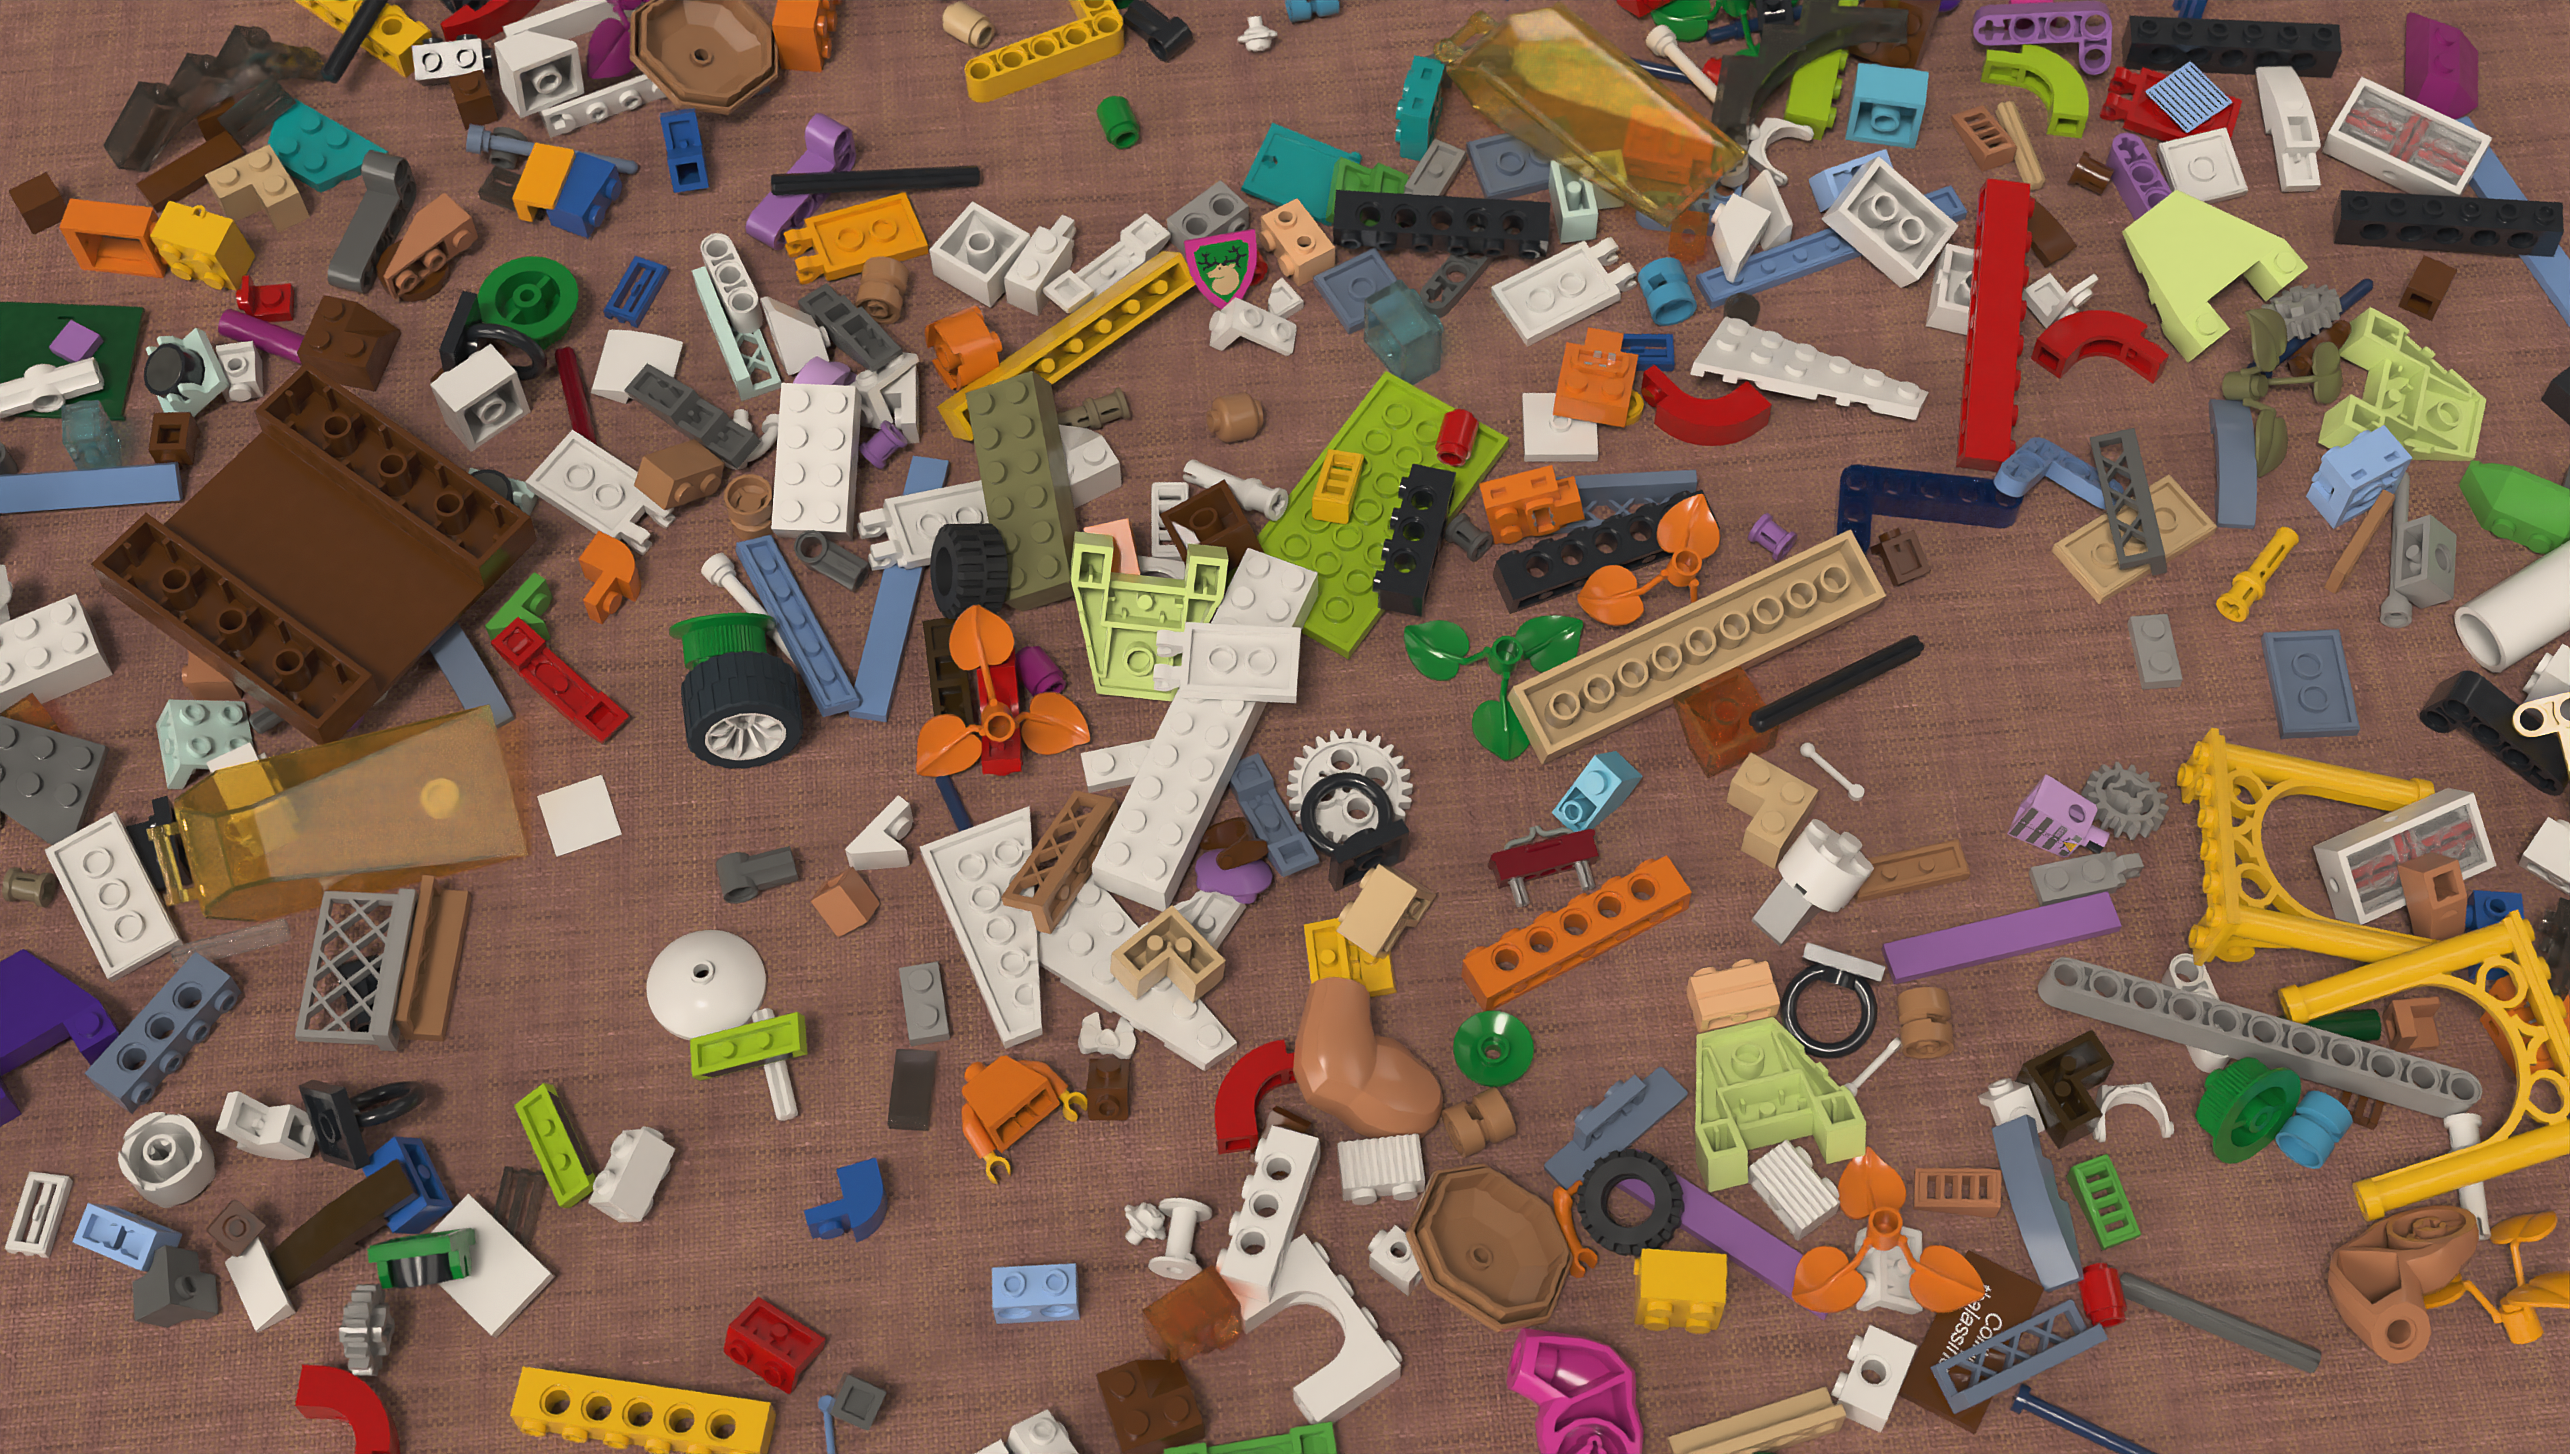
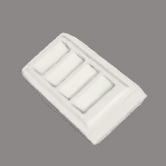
[1151,482,1189,560]

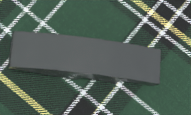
[797,283,903,372]
[624,363,761,469]

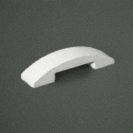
[1043,213,1171,313]

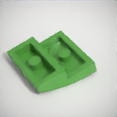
[1325,157,1409,227]

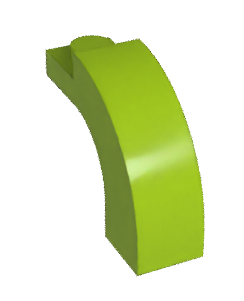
[1980,44,2089,139]

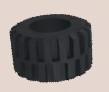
[930,523,1008,619]
[1577,1149,1685,1257]

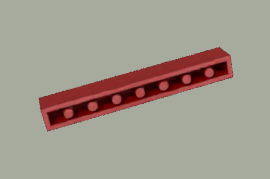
[1956,178,2035,472]

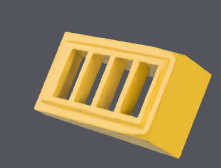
[1312,449,1364,524]

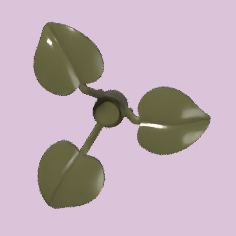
[2222,308,2343,477]

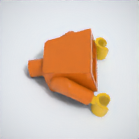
[961,1055,1087,1185]

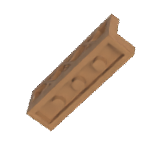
[1001,790,1119,934]
[394,875,472,1042]

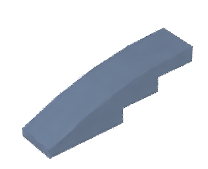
[1991,1115,2084,1293]

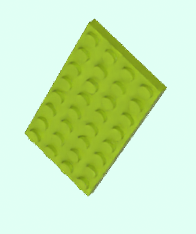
[1225,371,1509,659]

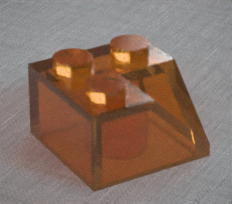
[1673,666,1780,778]
[1142,1264,1242,1364]

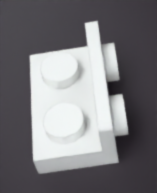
[1854,1226,1922,1315]

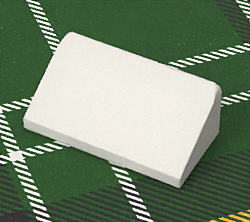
[1741,170,1793,251]
[225,1236,296,1333]

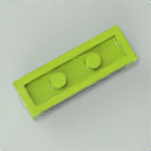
[690,1012,807,1081]
[514,1083,596,1209]

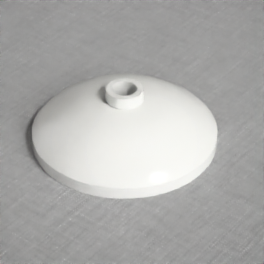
[646,930,767,1040]

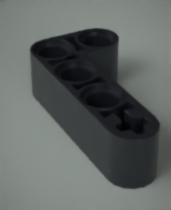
[2420,670,2570,796]

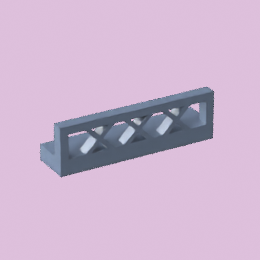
[1551,470,1697,534]
[1930,1299,2108,1414]

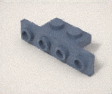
[1544,1067,1687,1190]

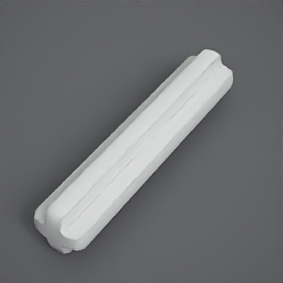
[752,1008,798,1121]

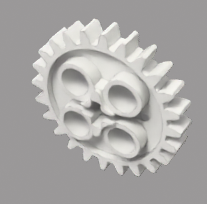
[1287,729,1413,844]

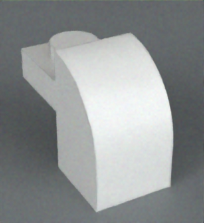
[216,1091,316,1160]

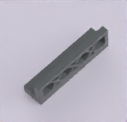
[2090,428,2167,576]

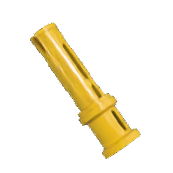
[2216,526,2299,622]

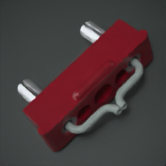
[1488,825,1599,907]

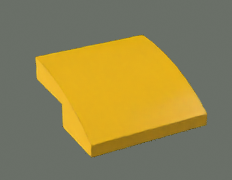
[1304,917,1397,997]

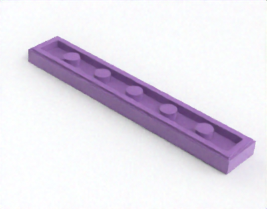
[1881,891,2122,985]
[1616,1149,1829,1320]

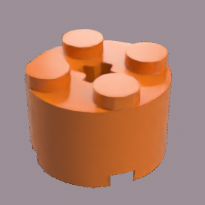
[925,305,1002,391]

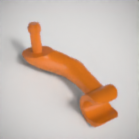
[1552,1180,1597,1278]

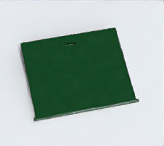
[0,301,145,421]

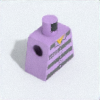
[2007,774,2109,857]

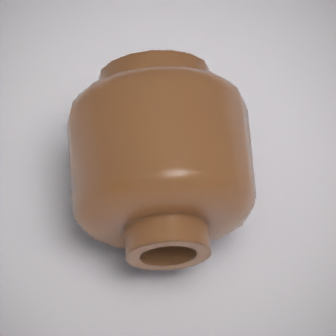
[1206,392,1263,443]

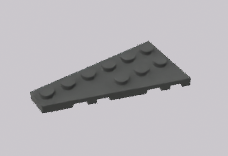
[0,716,109,845]

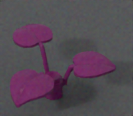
[586,0,650,79]

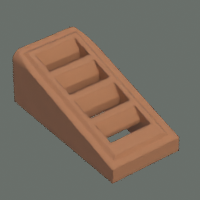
[1950,105,2017,172]
[1913,1168,2001,1218]

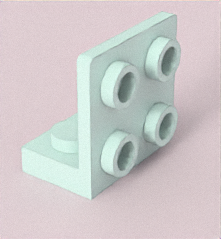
[156,699,254,789]

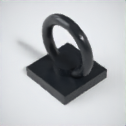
[439,291,547,381]
[1300,772,1409,892]
[1780,942,1886,1059]
[298,1080,427,1170]

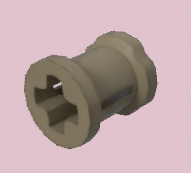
[2,867,56,908]

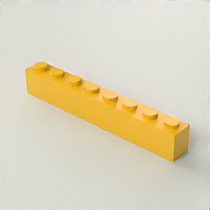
[937,251,1196,441]

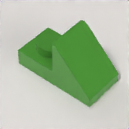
[485,572,553,641]

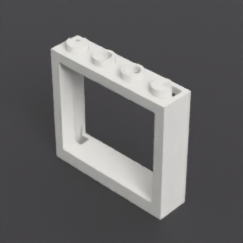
[503,0,667,138]

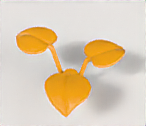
[2424,1211,2570,1344]

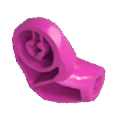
[1507,1328,1644,1454]

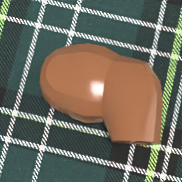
[1293,977,1443,1140]
[2328,1205,2479,1364]

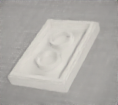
[431,1194,555,1338]

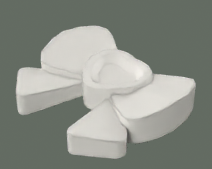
[1078,1012,1136,1059]

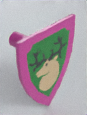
[1184,229,1257,309]

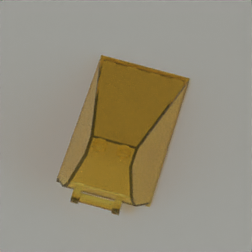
[1433,1,1748,228]
[146,704,529,922]

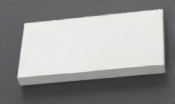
[44,811,183,983]

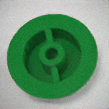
[478,256,579,350]
[669,613,776,670]
[2195,1057,2301,1164]

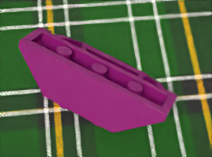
[2405,12,2478,120]

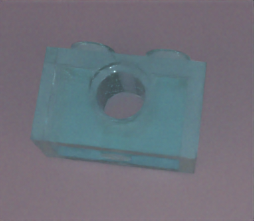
[61,400,122,469]

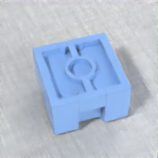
[2306,425,2412,529]

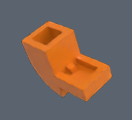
[578,531,641,624]

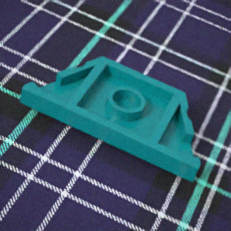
[267,93,389,193]

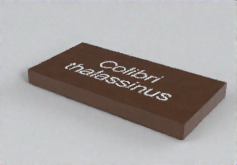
[1897,1250,2045,1435]

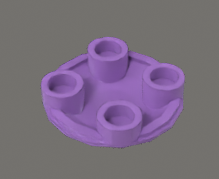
[1195,849,1273,904]

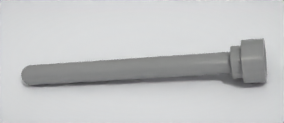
[2380,472,2412,628]

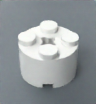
[1778,819,1874,912]
[118,1112,216,1208]

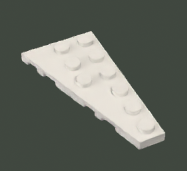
[1690,317,1929,420]
[920,806,1043,1049]
[1037,874,1237,1071]

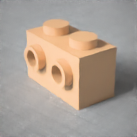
[1259,198,1335,287]

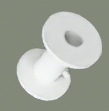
[1148,1198,1212,1280]

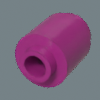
[1016,646,1066,697]

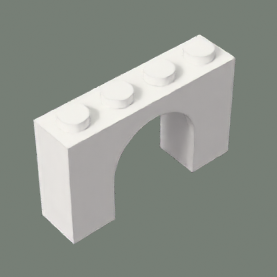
[1222,1234,1402,1425]

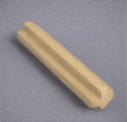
[1996,101,2045,191]

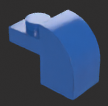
[660,108,709,193]
[804,1157,888,1242]

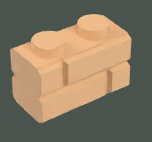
[1686,959,1780,1033]

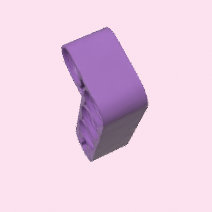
[1972,0,2112,75]
[745,113,856,250]
[2106,133,2213,221]

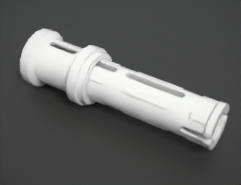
[1183,459,1288,521]
[2444,1113,2491,1241]

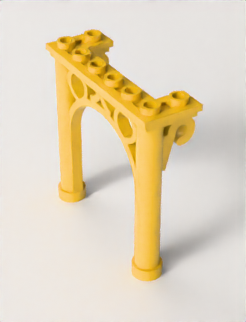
[2177,727,2452,975]
[2278,910,2570,1222]

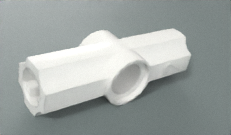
[0,357,105,418]

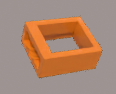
[59,198,169,279]

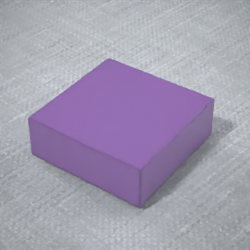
[49,320,103,363]

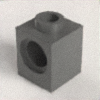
[826,1371,886,1432]

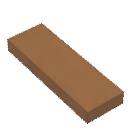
[2324,489,2395,594]
[1854,839,1970,903]

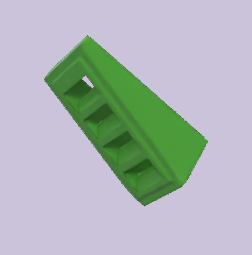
[2066,1154,2141,1251]

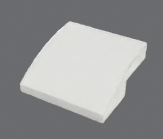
[591,330,683,404]

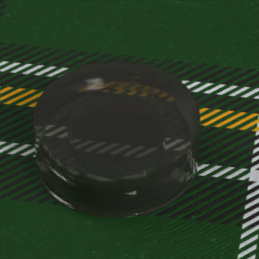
[1723,293,1760,326]

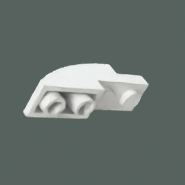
[2256,67,2321,192]

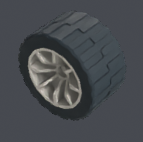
[681,651,804,769]

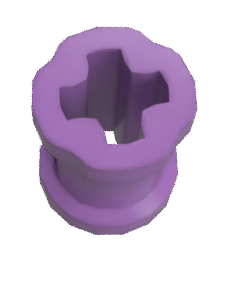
[859,420,908,469]
[1748,513,1798,562]

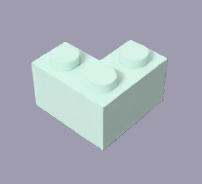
[1548,152,1627,243]

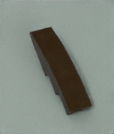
[922,618,976,735]
[269,1158,420,1291]

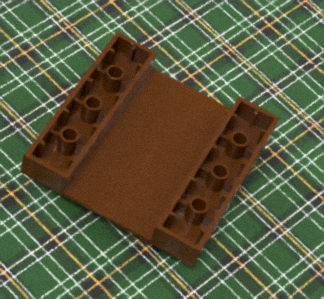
[91,362,537,751]

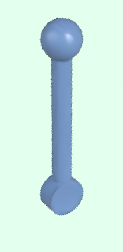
[818,1395,836,1454]

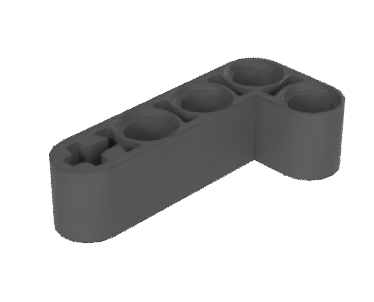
[327,150,417,294]

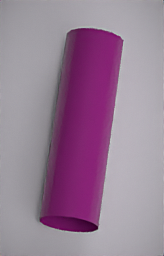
[218,309,305,365]

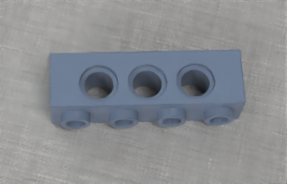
[84,952,242,1114]

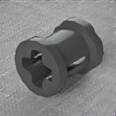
[1444,513,1493,562]

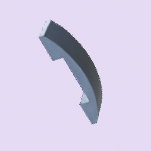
[2208,399,2257,529]
[428,621,515,737]
[1229,753,1319,877]

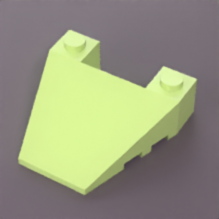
[2122,189,2308,363]
[2318,307,2487,461]
[1071,531,1228,701]
[1695,1017,1866,1192]

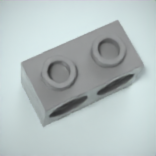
[1167,180,1249,256]

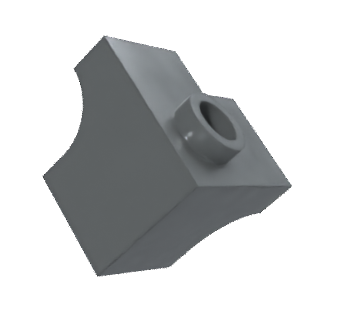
[132,1245,218,1328]

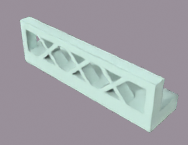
[692,266,782,401]

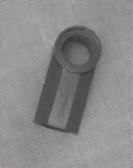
[794,530,871,592]
[716,846,799,904]

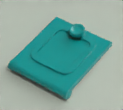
[1241,123,1362,226]

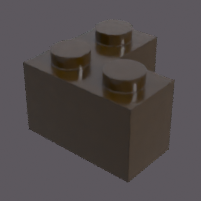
[2015,1029,2115,1149]

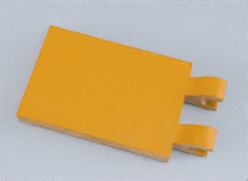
[784,192,928,285]

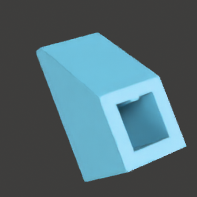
[1552,751,1643,832]

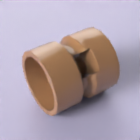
[854,256,909,325]
[724,474,774,541]
[1897,987,1954,1059]
[1441,1087,1516,1158]

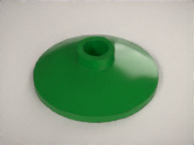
[1453,1011,1534,1087]

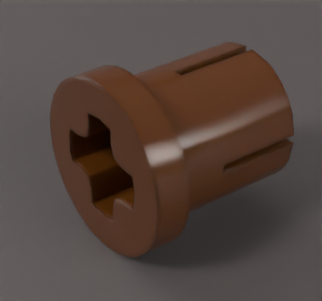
[2068,151,2115,195]

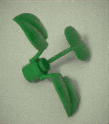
[1650,0,1799,90]
[1404,615,1583,761]

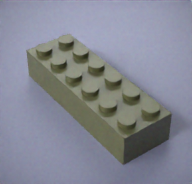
[966,371,1079,612]

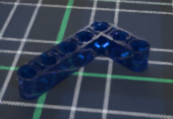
[1833,464,2024,557]

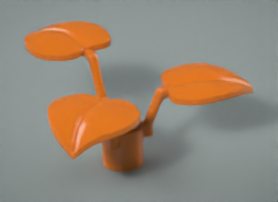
[1577,494,1720,626]
[916,605,1090,777]
[1791,1146,1985,1313]

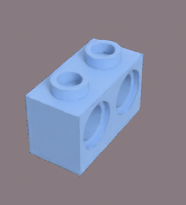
[1808,149,1893,212]
[73,1203,182,1271]
[992,1263,1080,1324]

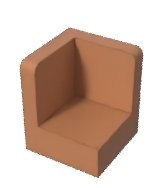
[810,866,879,937]
[2382,997,2441,1052]

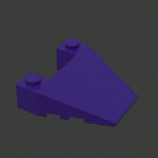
[0,949,121,1127]

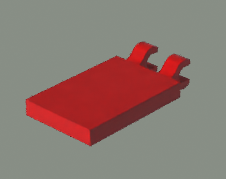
[2099,67,2242,142]

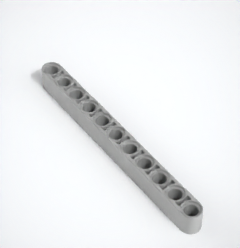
[2038,957,2482,1119]

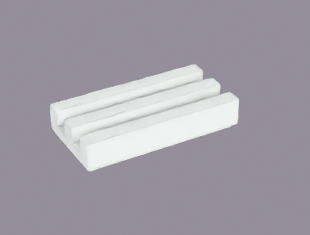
[5,1171,73,1258]

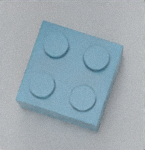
[1845,63,1929,149]

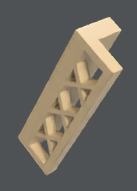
[1667,1387,1847,1454]

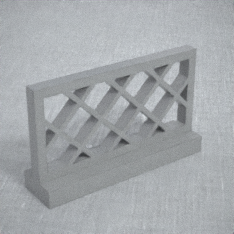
[295,888,419,1051]

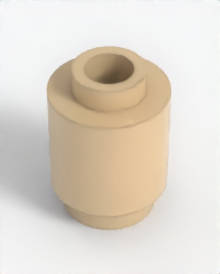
[942,1,994,48]

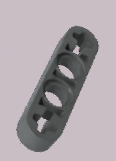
[1419,225,1513,319]

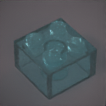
[1364,279,1444,385]

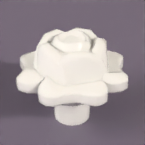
[1237,16,1277,52]
[1124,1202,1166,1246]

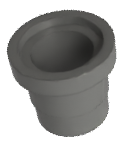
[489,127,528,170]

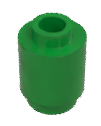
[1096,96,1140,149]

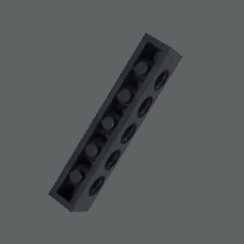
[2121,16,2342,78]
[1333,190,1550,259]
[2333,190,2564,257]
[1492,490,1720,614]

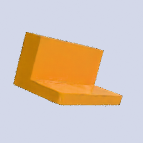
[512,143,576,222]

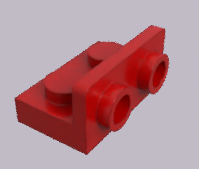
[723,1296,826,1394]

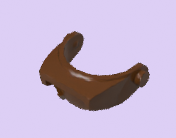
[2287,320,2351,384]
[1199,817,1268,870]

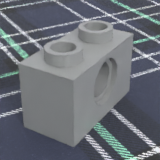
[2394,514,2457,609]

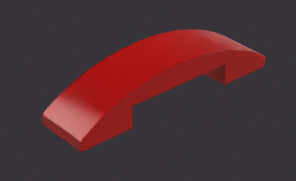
[440,0,541,42]
[491,617,629,744]

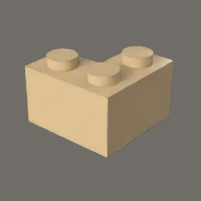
[205,144,310,233]
[1727,752,1819,869]
[1336,864,1436,959]
[1110,905,1226,1003]

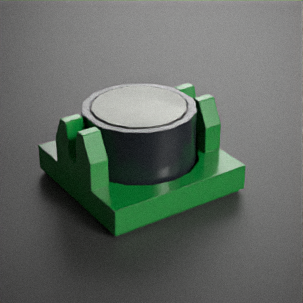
[367,1228,476,1289]

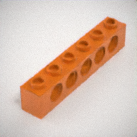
[1461,855,1692,1012]

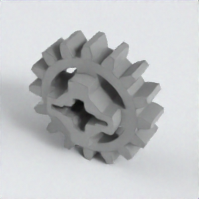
[2261,284,2342,341]
[2081,762,2169,840]
[339,1284,395,1376]

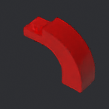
[2031,310,2169,384]
[1641,364,1772,446]
[976,648,1023,776]
[1214,1039,1297,1155]
[295,1365,400,1454]

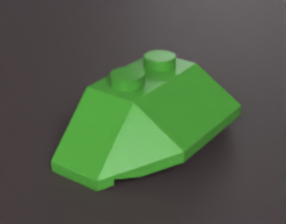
[2459,460,2570,555]

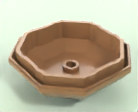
[630,0,778,115]
[1405,1163,1573,1333]

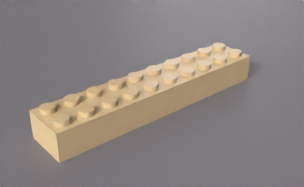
[1507,529,1886,765]

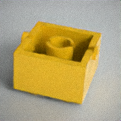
[150,201,255,291]
[1634,1249,1727,1334]

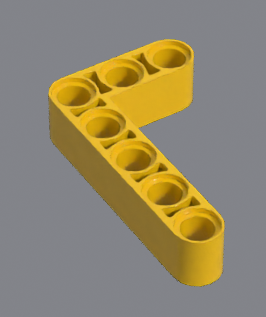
[964,0,1125,103]

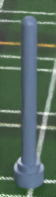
[466,124,638,174]

